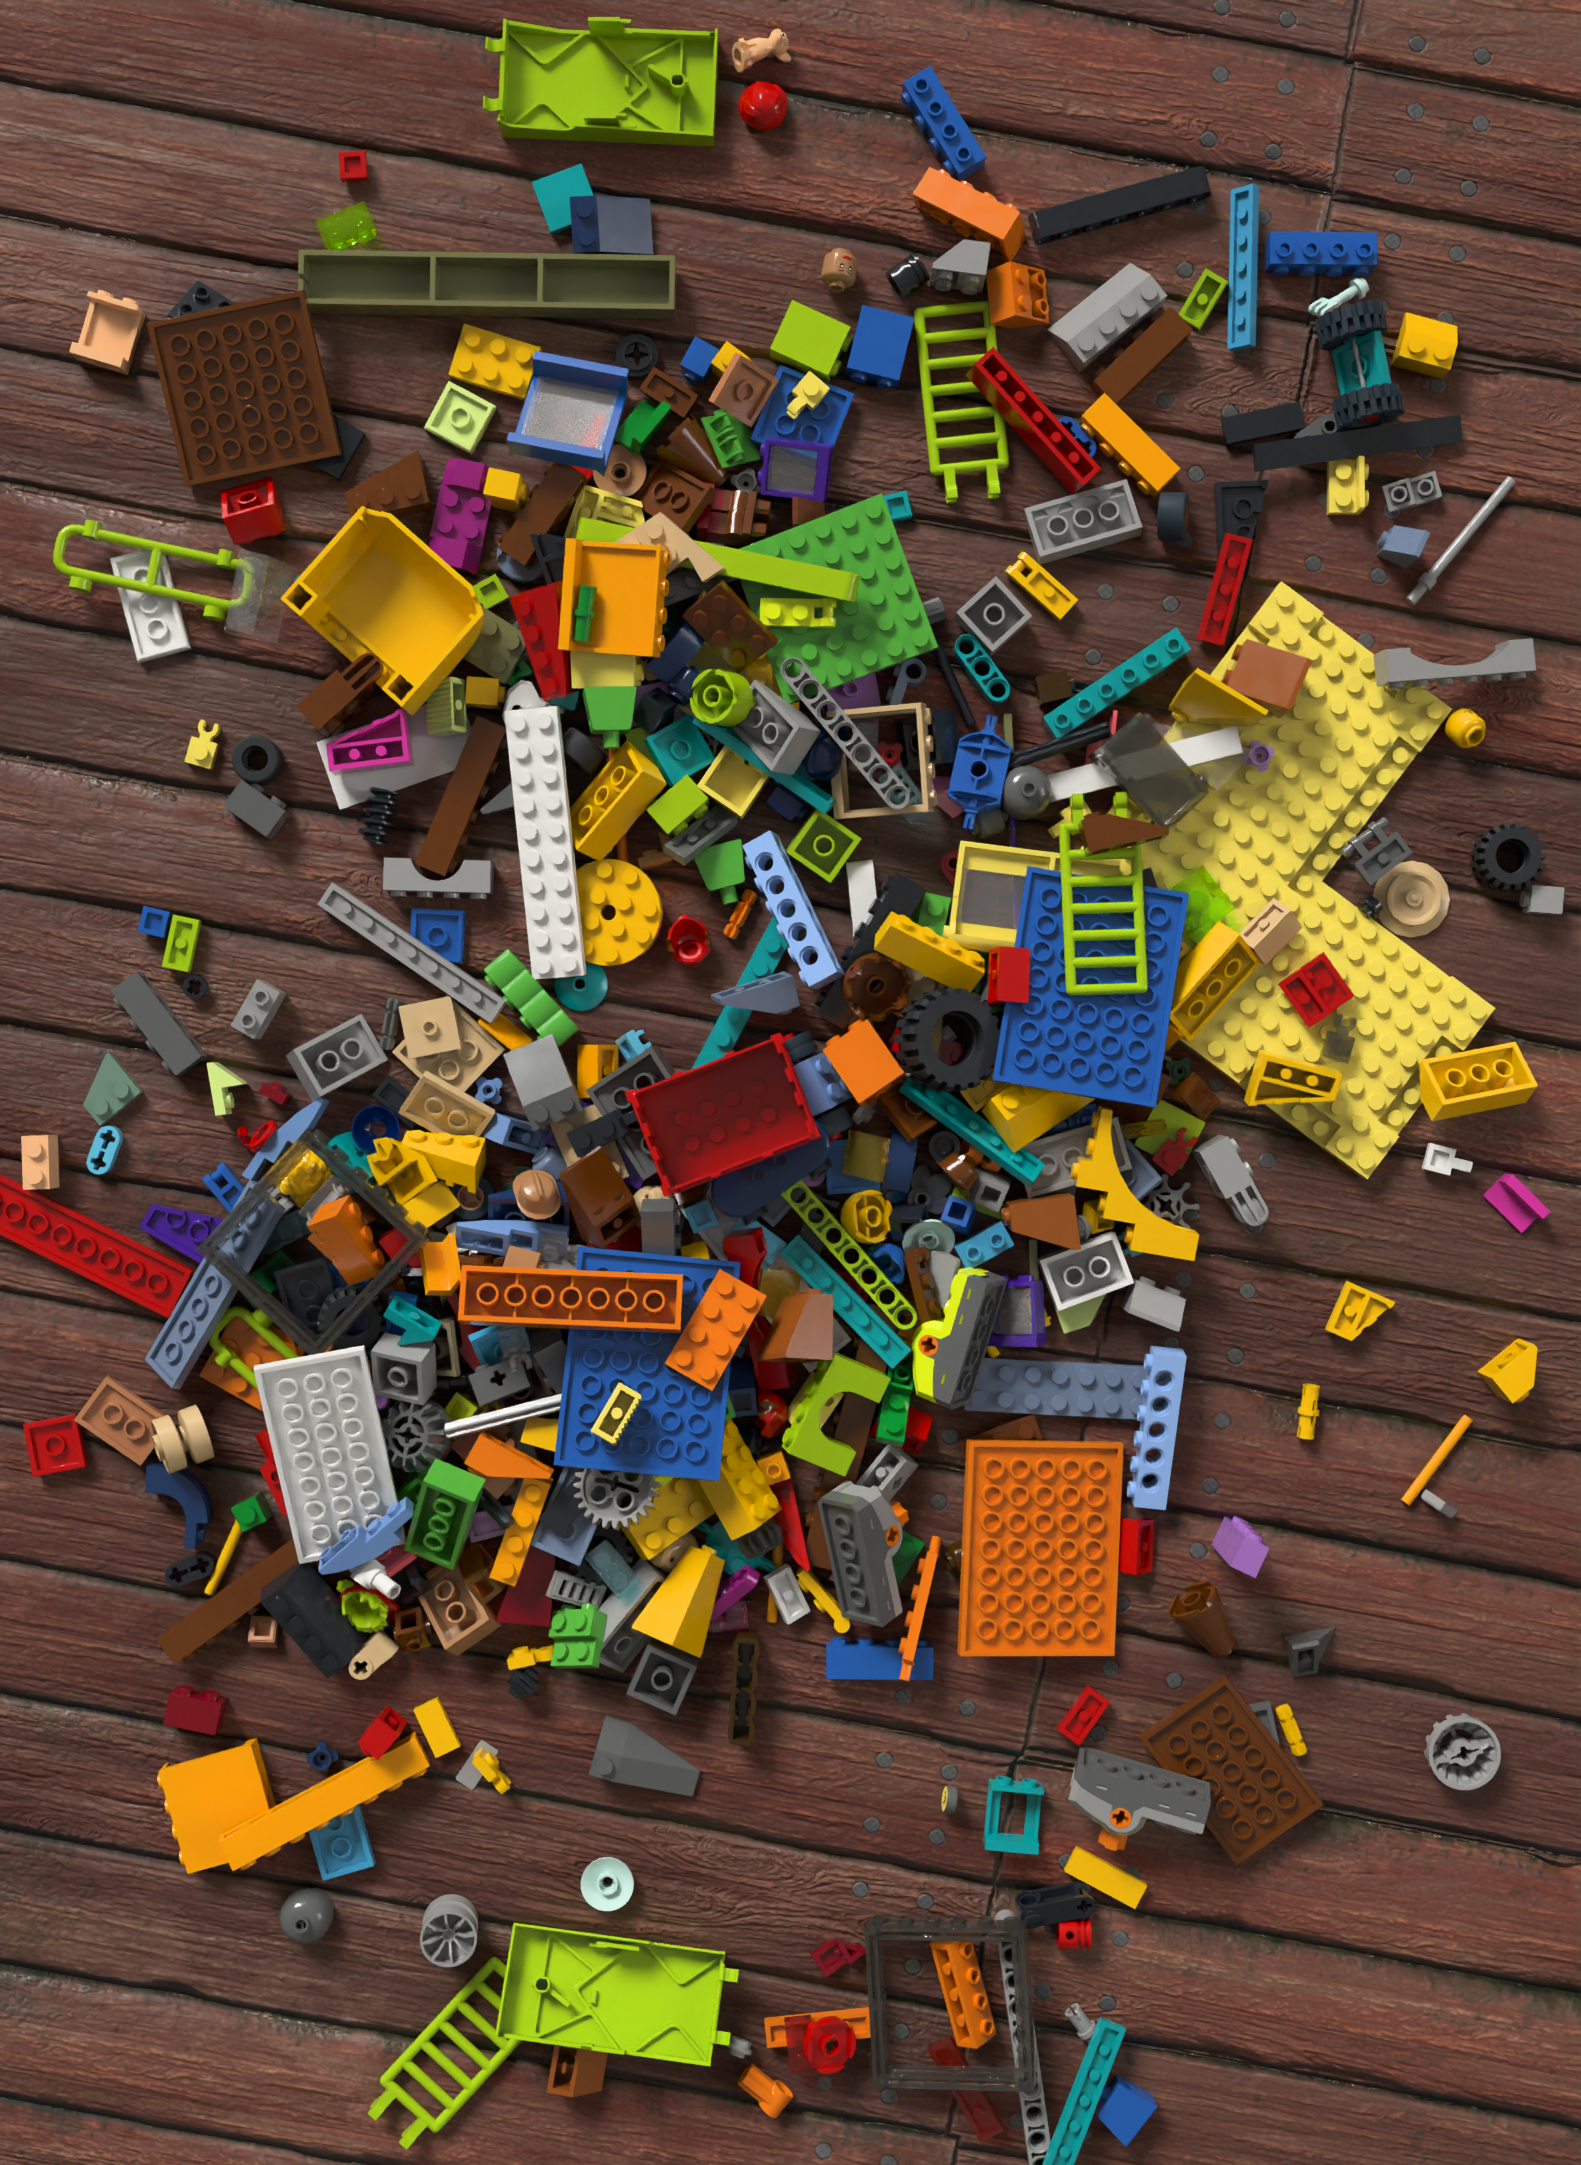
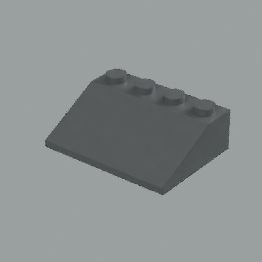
[586,1046,676,1181]

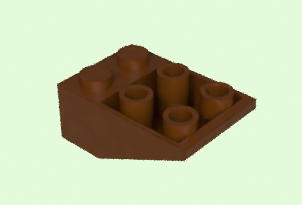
[559,1146,641,1249]

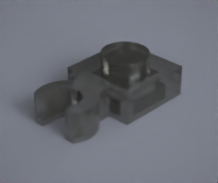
[1320,1014,1357,1064]

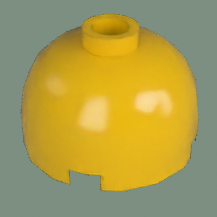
[840,1190,893,1244]

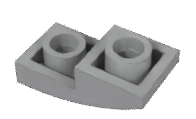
[1382,471,1442,513]

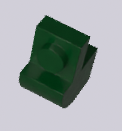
[238,1247,299,1308]

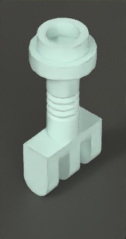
[1308,277,1369,317]

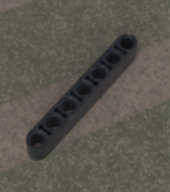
[1028,166,1212,245]

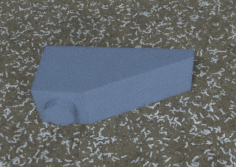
[711,971,800,1015]

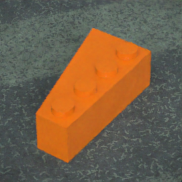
[913,167,1026,263]

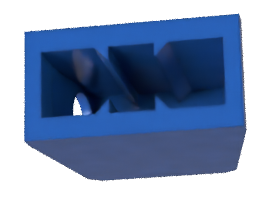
[1095,2076,1157,2146]

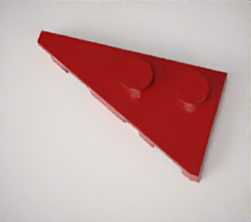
[766,1478,812,1572]

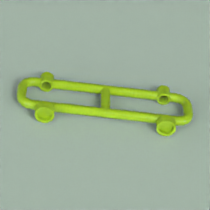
[53,520,254,622]
[209,1305,299,1392]

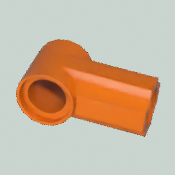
[738,2064,793,2118]

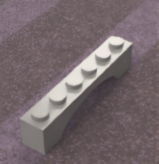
[1373,638,1536,690]

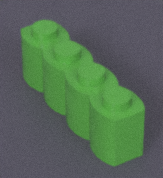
[484,949,580,1047]

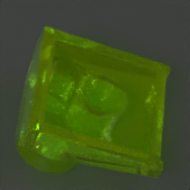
[1169,865,1235,940]

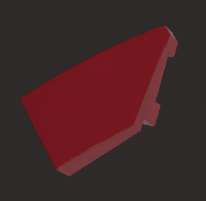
[810,1938,868,1978]

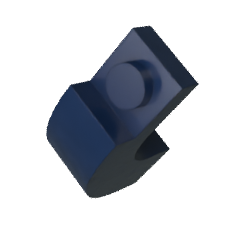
[646,598,705,684]
[880,1123,918,1204]
[145,1462,214,1550]

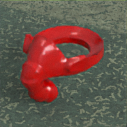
[237,1120,277,1154]

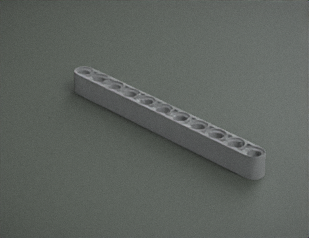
[994,1909,1051,2165]

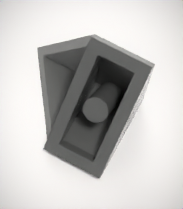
[1284,1627,1336,1678]

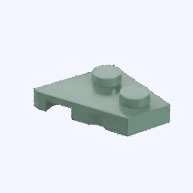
[83,1052,143,1126]

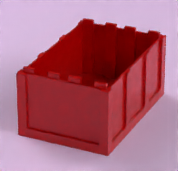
[624,1032,821,1197]

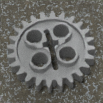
[573,1468,662,1531]

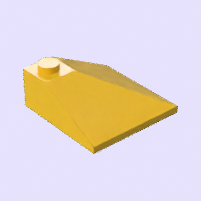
[1168,668,1268,727]

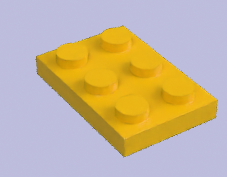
[448,324,541,401]

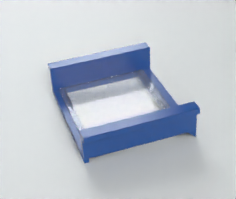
[506,351,629,477]

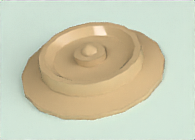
[1373,861,1450,938]

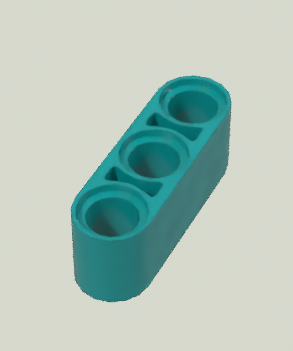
[953,634,1010,705]

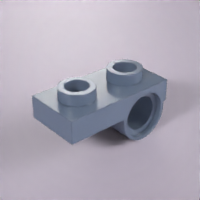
[885,657,926,705]

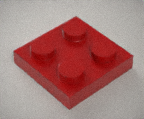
[23,1413,88,1477]

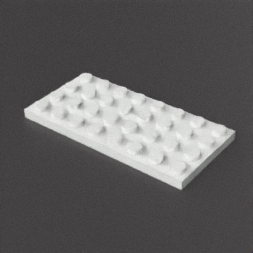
[254,1345,406,1564]

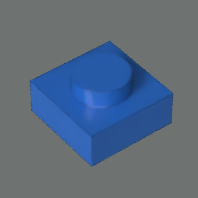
[137,906,172,938]

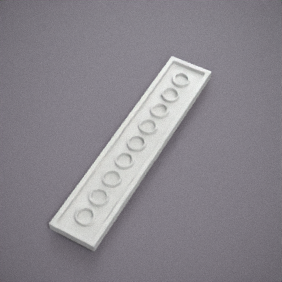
[504,706,587,979]

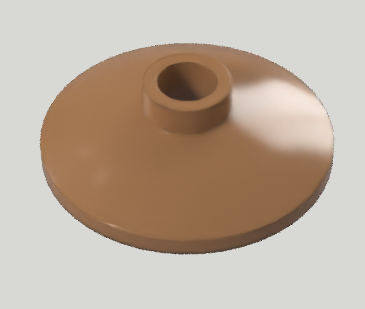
[593,444,646,497]

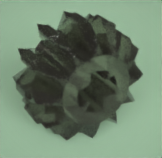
[736,1519,784,1559]

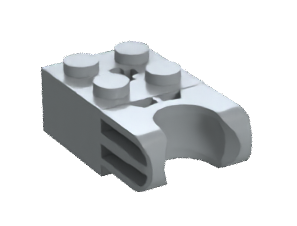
[1191,1135,1269,1226]

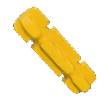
[1275,1704,1307,1757]

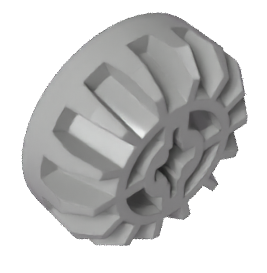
[1424,1713,1501,1790]

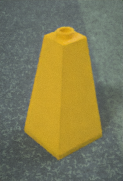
[632,1545,725,1658]

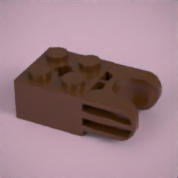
[297,653,384,738]

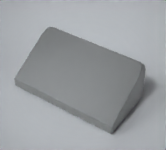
[928,1250,961,1310]

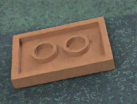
[74,1375,165,1466]

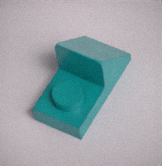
[383,1295,442,1345]

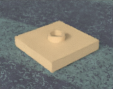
[398,996,463,1059]

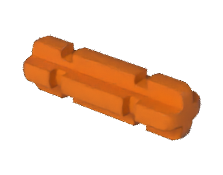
[723,889,758,940]

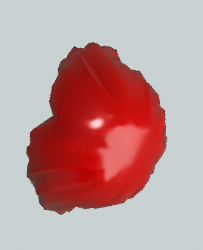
[737,81,788,132]

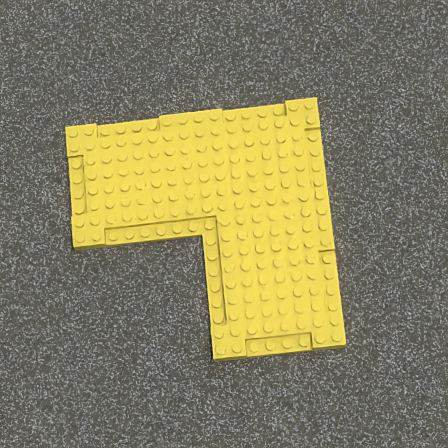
[1080,581,1495,1179]

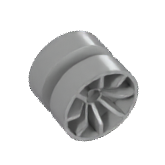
[420,1894,479,1967]

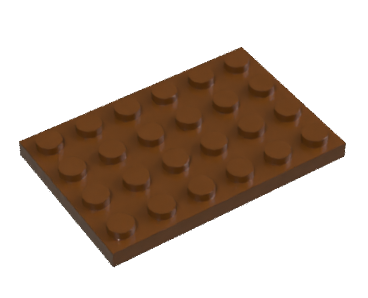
[1140,1674,1323,1865]

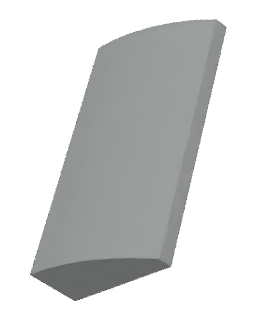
[1024,479,1142,565]

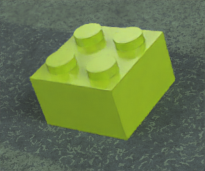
[647,775,710,839]
[786,808,861,883]

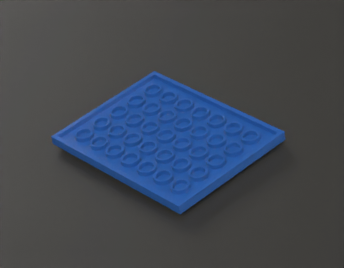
[992,866,1189,1108]
[554,1247,740,1481]

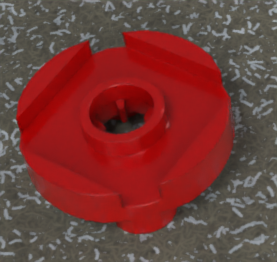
[803,2016,856,2074]

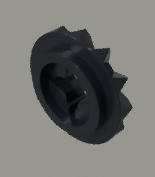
[616,334,658,378]

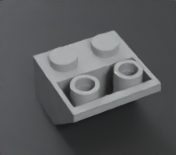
[929,239,990,295]

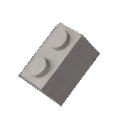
[1121,1276,1186,1332]

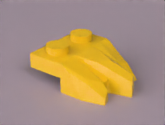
[367,1137,438,1207]

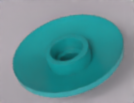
[555,960,608,1011]

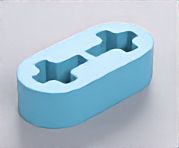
[86,1126,123,1175]

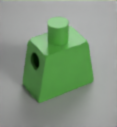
[583,686,636,749]
[694,839,745,905]

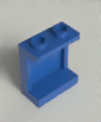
[846,305,914,389]

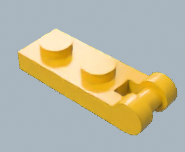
[1004,551,1078,621]
[797,1567,850,1633]

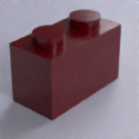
[163,1685,228,1735]

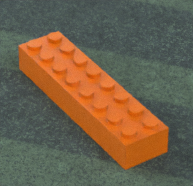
[458,1265,683,1334]

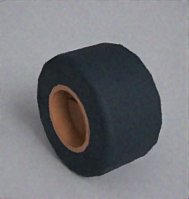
[449,1174,497,1221]

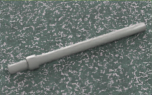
[1406,476,1516,606]

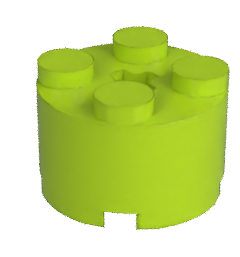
[690,669,755,727]

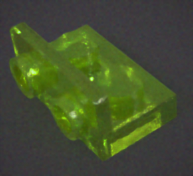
[315,201,378,250]

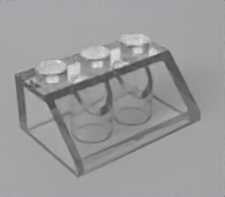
[224,549,292,645]

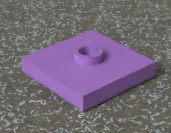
[827,673,881,711]

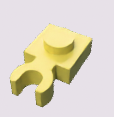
[184,720,221,770]

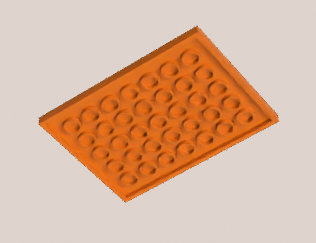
[957,1440,1124,1656]

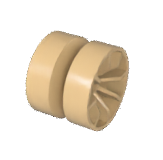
[150,1405,214,1474]

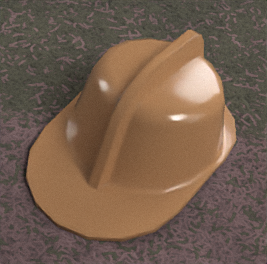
[513,1170,561,1220]

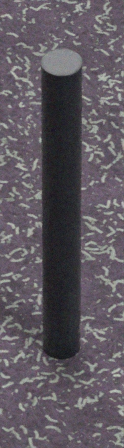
[931,625,976,727]

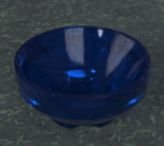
[351,1105,401,1153]

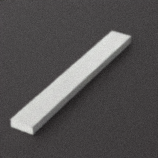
[1046,726,1243,803]

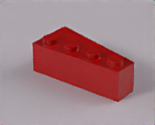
[510,580,580,701]

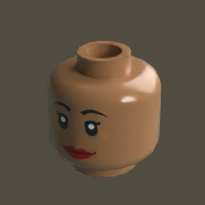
[821,248,858,292]

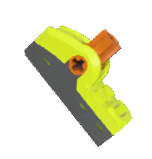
[898,1267,1008,1410]

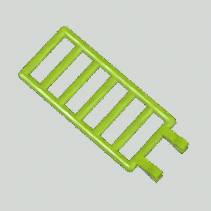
[914,301,1009,504]
[1059,792,1148,996]
[368,1957,523,2150]

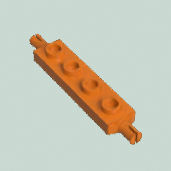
[898,1536,943,1682]

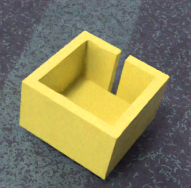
[697,745,771,820]

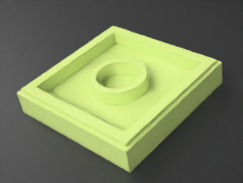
[424,381,497,455]

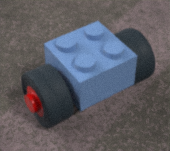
[783,1031,854,1142]

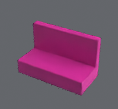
[1483,1173,1551,1233]

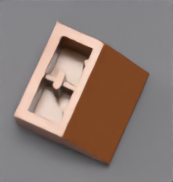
[546,2045,608,2097]

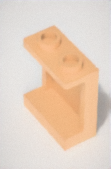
[69,290,146,375]

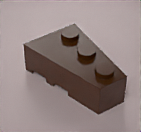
[345,450,434,519]

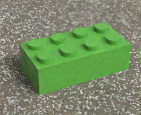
[404,1458,486,1570]

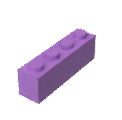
[1211,1516,1269,1578]

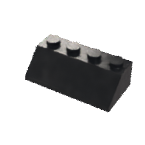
[260,1562,371,1679]

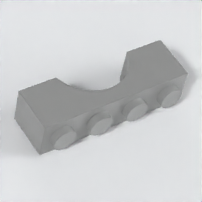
[383,858,494,899]

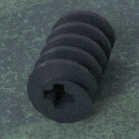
[357,787,401,847]

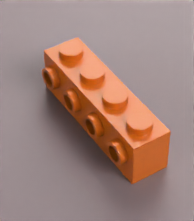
[930,1929,997,2049]

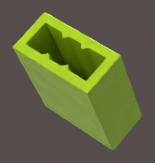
[770,300,853,383]

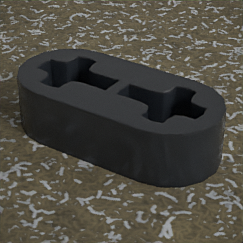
[165,1551,217,1587]

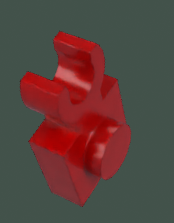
[1150,1127,1198,1176]

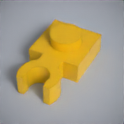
[507,1645,554,1670]
[472,1747,511,1794]

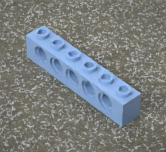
[743,830,845,990]
[1127,1346,1187,1510]

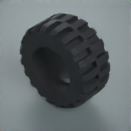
[894,988,1000,1092]

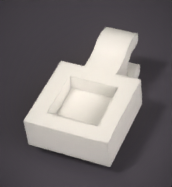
[1422,1143,1473,1176]

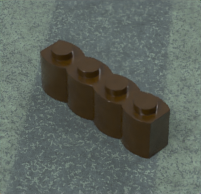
[728,1630,760,1746]

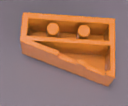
[307,1195,385,1286]

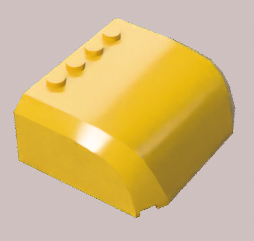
[280,506,484,716]

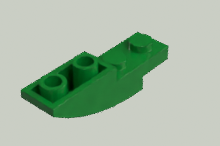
[876,1345,914,1447]

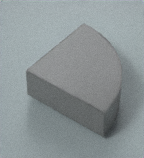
[1421,1489,1457,1518]

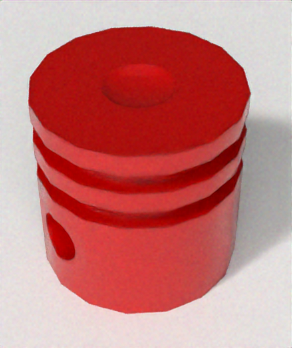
[1056,1917,1092,1950]

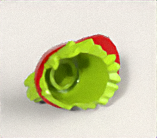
[336,1579,400,1633]

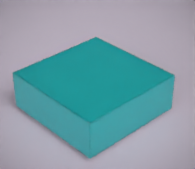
[883,490,913,523]

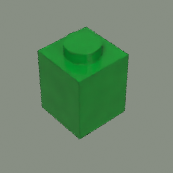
[231,1491,273,1532]

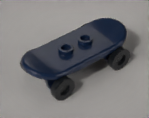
[710,1120,833,1226]

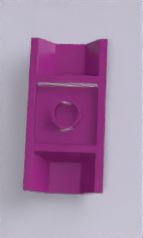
[428,458,492,575]

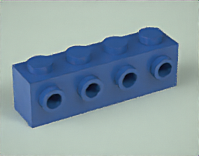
[900,66,986,182]
[1265,231,1378,277]

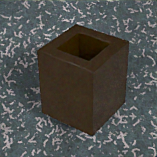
[1033,670,1076,707]

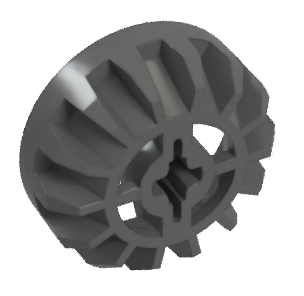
[382,1399,453,1472]

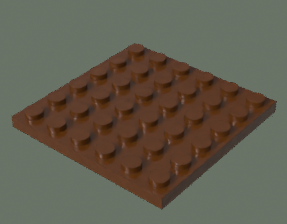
[147,290,342,487]

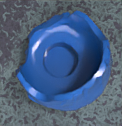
[866,1243,907,1285]

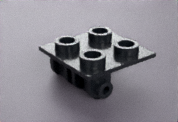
[167,281,236,318]

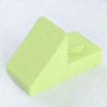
[207,1062,248,1116]

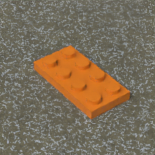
[665,1269,767,1392]

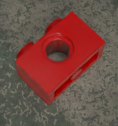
[358,1705,408,1760]

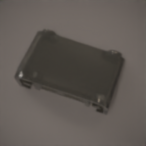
[1088,712,1209,831]

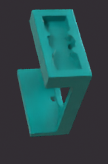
[983,1776,1044,1855]

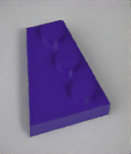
[139,1204,226,1264]

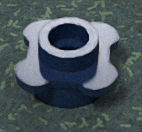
[307,1741,339,1774]

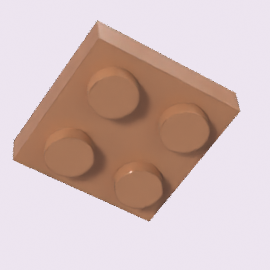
[709,353,779,428]

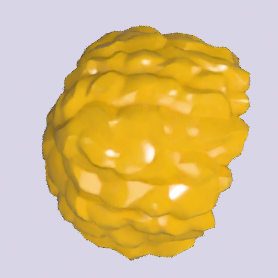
[279,1149,336,1208]

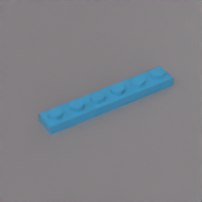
[1227,184,1259,352]

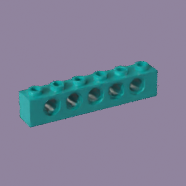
[1040,627,1191,740]

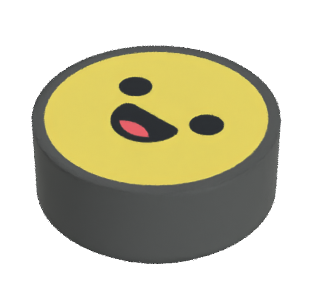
[941,1785,958,1814]

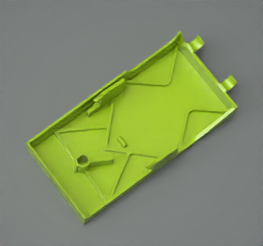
[483,17,719,147]
[495,1923,739,2066]

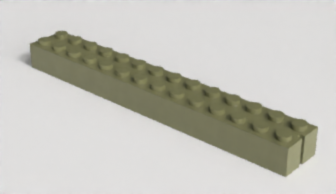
[298,250,677,319]

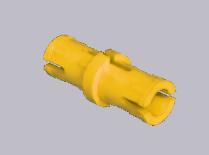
[1297,1384,1320,1440]

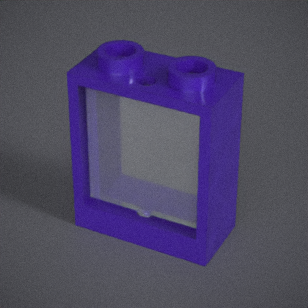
[757,436,833,502]
[988,1275,1046,1347]

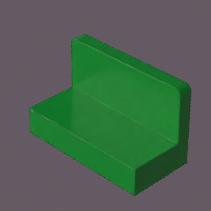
[615,400,672,457]

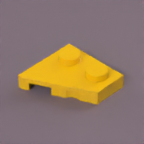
[1325,1281,1395,1341]

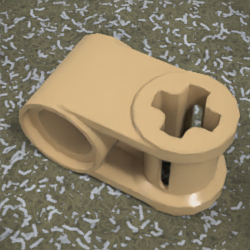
[349,1629,399,1680]

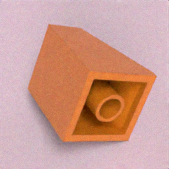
[823,1019,908,1108]

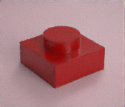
[339,150,369,183]

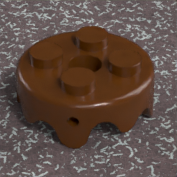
[842,952,912,1021]

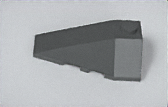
[589,1715,700,1797]

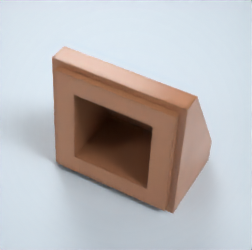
[248,1615,278,1648]

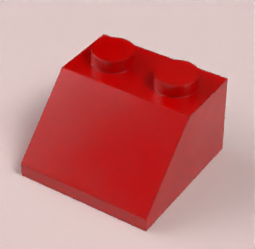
[221,476,285,545]

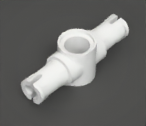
[349,1559,401,1599]

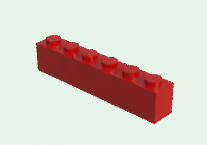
[966,347,1101,495]

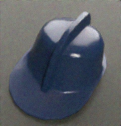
[802,717,848,781]

